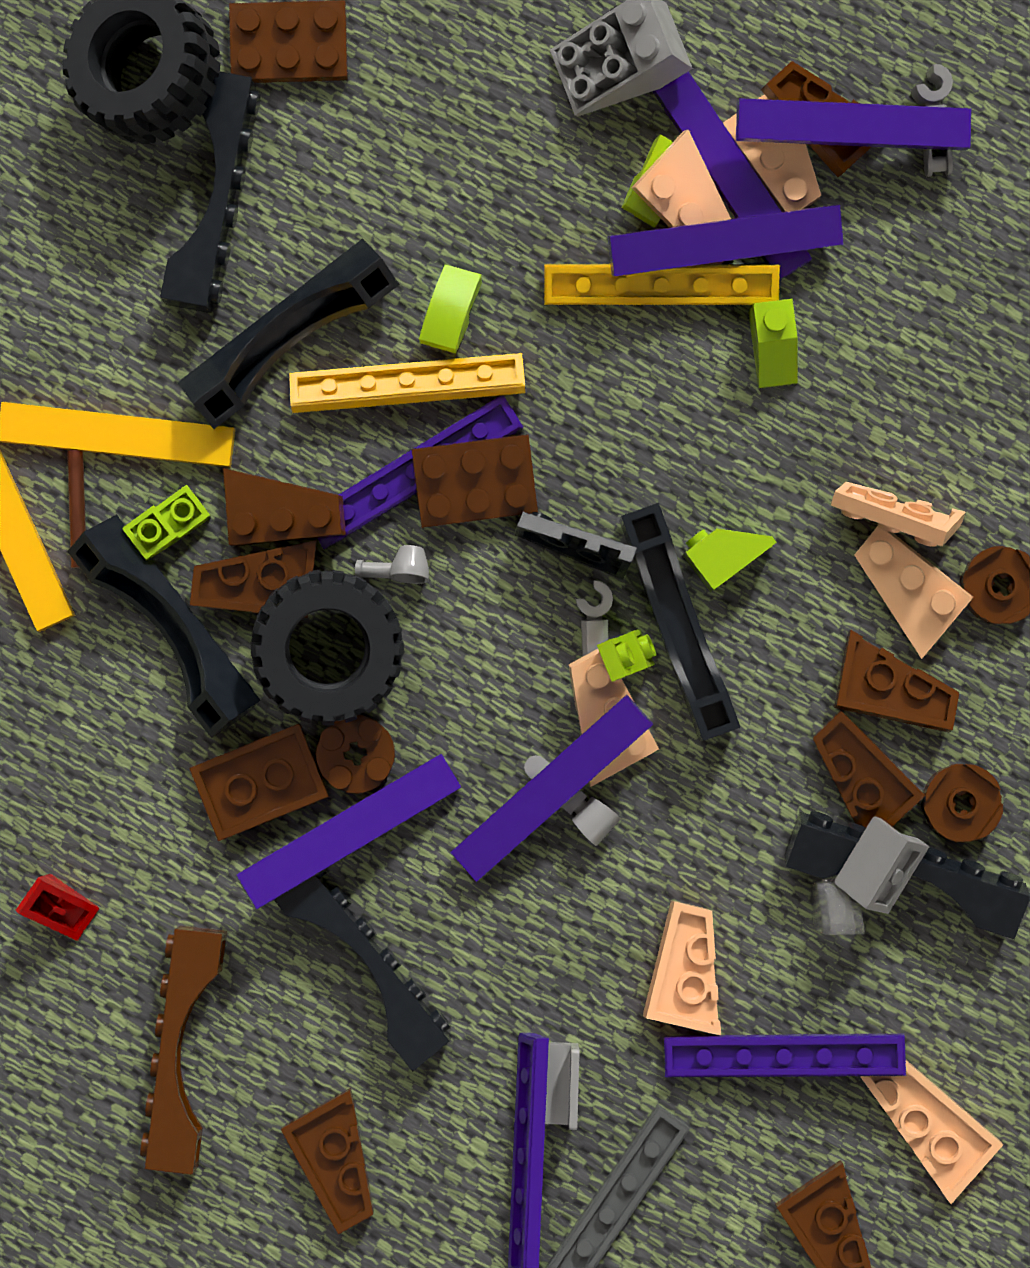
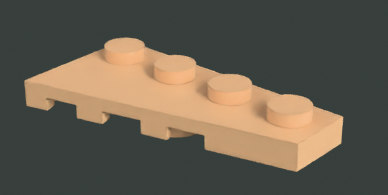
[860,1060,1003,1204]

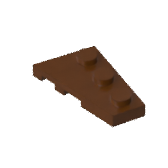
[834,630,959,733]
[813,710,925,828]
[281,1088,374,1234]
[775,1160,871,1268]

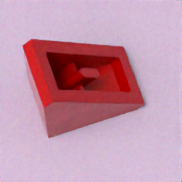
[16,874,99,941]

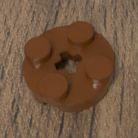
[960,546,1030,624]
[316,715,395,793]
[921,764,1003,842]

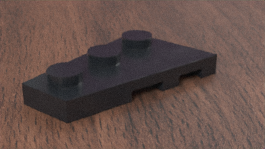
[515,512,637,580]

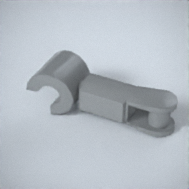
[911,64,953,177]
[575,580,613,657]
[524,755,621,846]

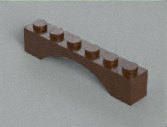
[140,926,227,1175]

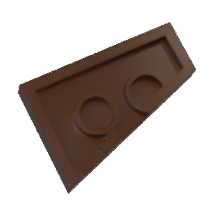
[761,61,871,177]
[223,468,346,546]
[190,540,316,618]

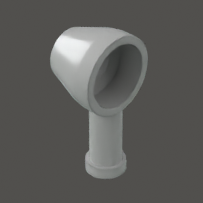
[355,545,429,584]

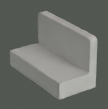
[835,817,929,914]
[545,1042,580,1130]

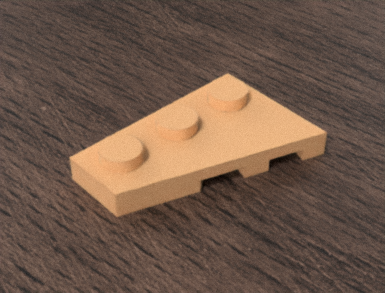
[723,95,821,212]
[631,130,731,264]
[831,482,966,547]
[854,526,973,659]
[569,649,659,787]
[643,900,721,1036]

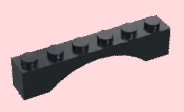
[160,72,261,314]
[177,238,400,429]
[619,503,741,741]
[67,515,261,738]
[785,811,1030,940]
[274,869,452,1072]

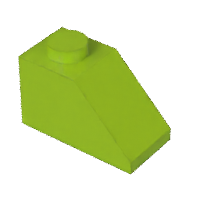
[748,299,798,389]
[683,529,777,592]

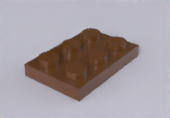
[229,0,348,83]
[411,434,538,528]
[189,723,329,841]

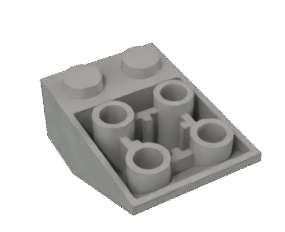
[550,0,693,117]

